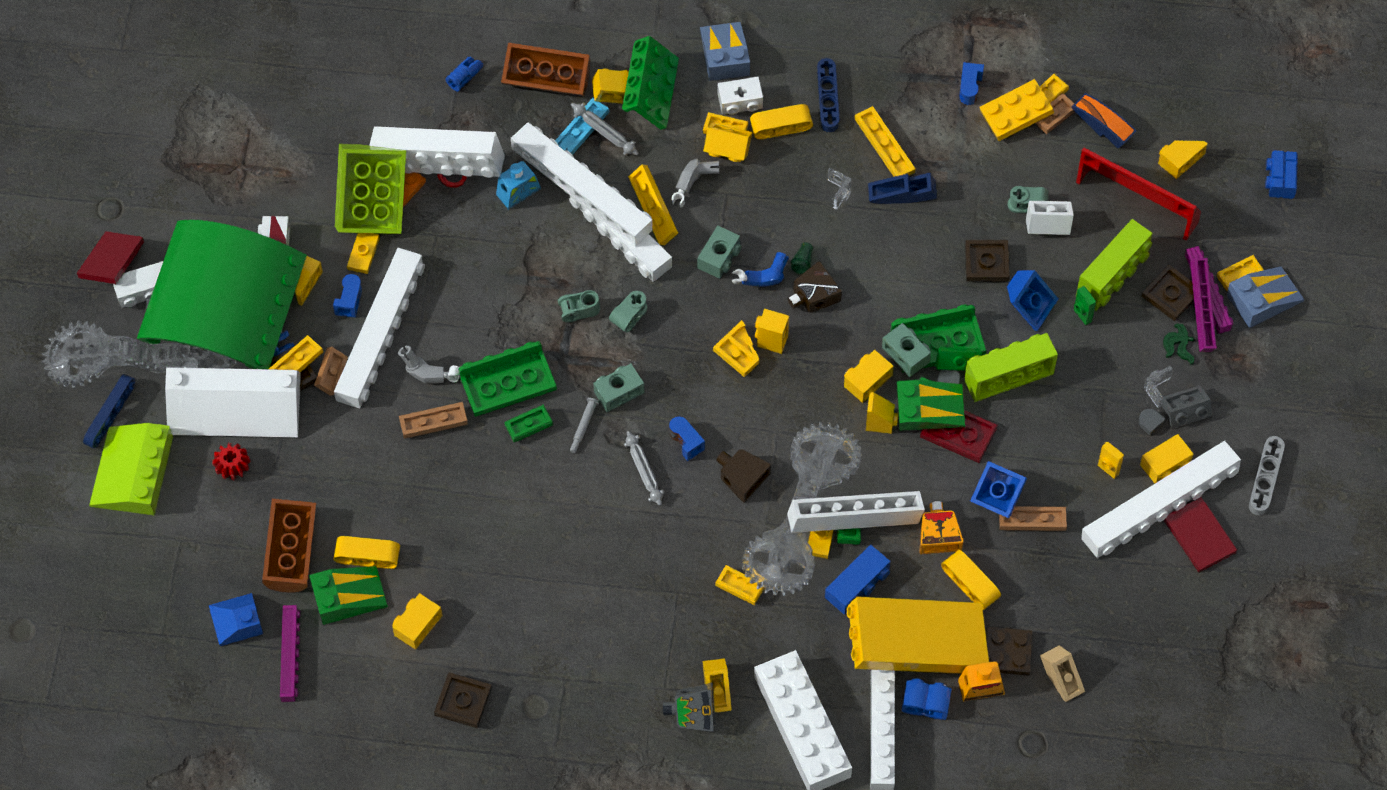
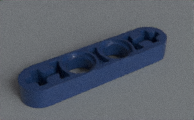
[817,58,840,132]
[83,374,136,449]

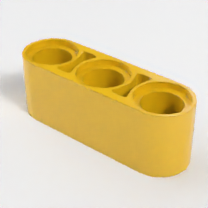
[750,104,813,139]
[334,536,400,569]
[941,550,1001,610]

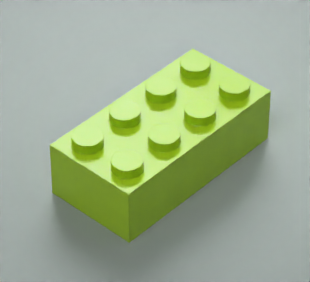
[1076,219,1153,311]
[964,333,1058,402]

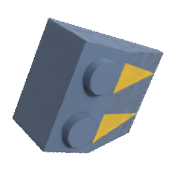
[700,22,750,81]
[1227,267,1304,328]

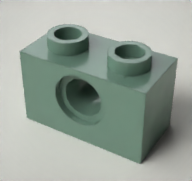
[697,225,742,279]
[882,323,931,377]
[593,364,645,412]

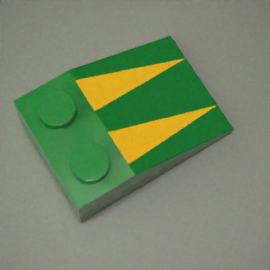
[897,380,965,431]
[309,566,388,625]

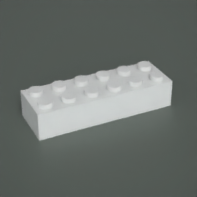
[369,127,505,177]
[754,650,852,790]

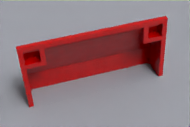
[1076,148,1201,241]

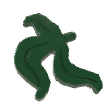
[1163,323,1194,365]

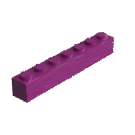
[1185,246,1233,334]
[1190,258,1217,352]
[280,605,301,702]

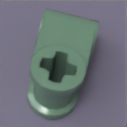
[1007,186,1049,213]
[558,290,600,322]
[609,291,647,333]

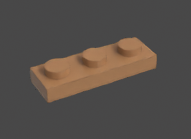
[399,402,468,439]
[999,506,1067,531]

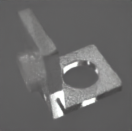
[828,168,851,210]
[1144,366,1173,408]

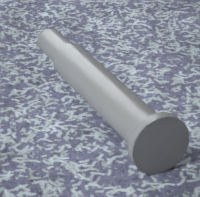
[570,398,599,453]

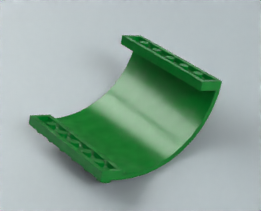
[137,220,307,370]

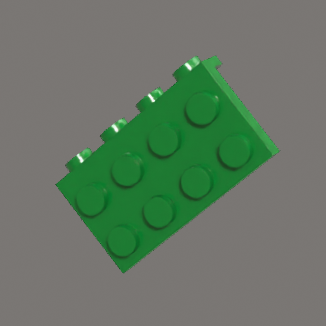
[622,36,679,130]
[890,304,986,373]
[458,341,557,417]

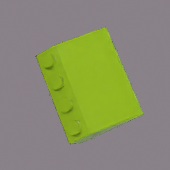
[335,144,406,234]
[89,423,173,515]

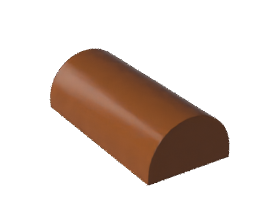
[501,43,590,96]
[262,499,316,593]

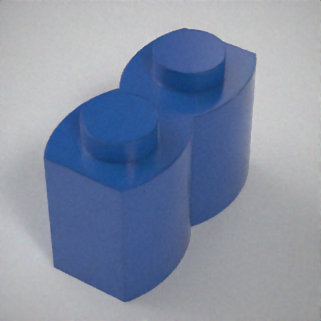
[902,679,952,720]

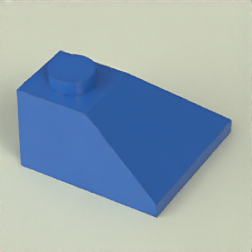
[1007,270,1059,331]
[970,461,1027,518]
[209,593,263,646]

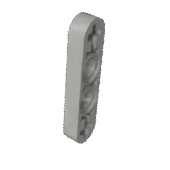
[1249,436,1285,515]

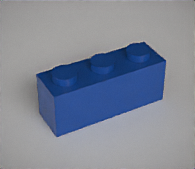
[825,545,890,615]

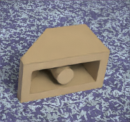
[1040,646,1085,702]

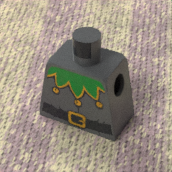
[663,683,716,732]

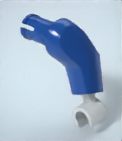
[732,252,789,287]

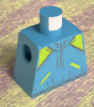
[496,161,541,210]

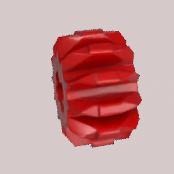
[212,443,250,481]

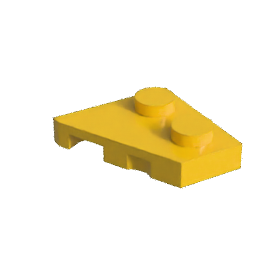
[713,320,759,377]

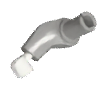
[672,159,719,208]
[398,345,460,383]

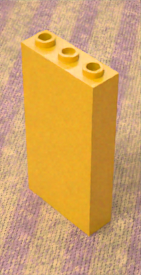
[847,597,989,673]

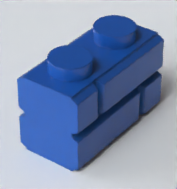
[1265,150,1298,199]

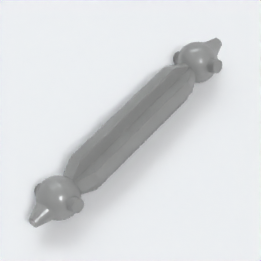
[571,102,638,156]
[624,431,665,506]

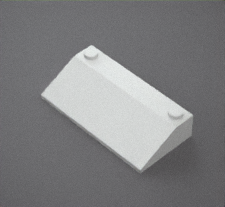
[165,368,300,438]

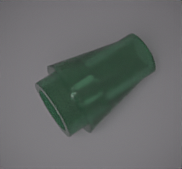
[790,242,813,274]

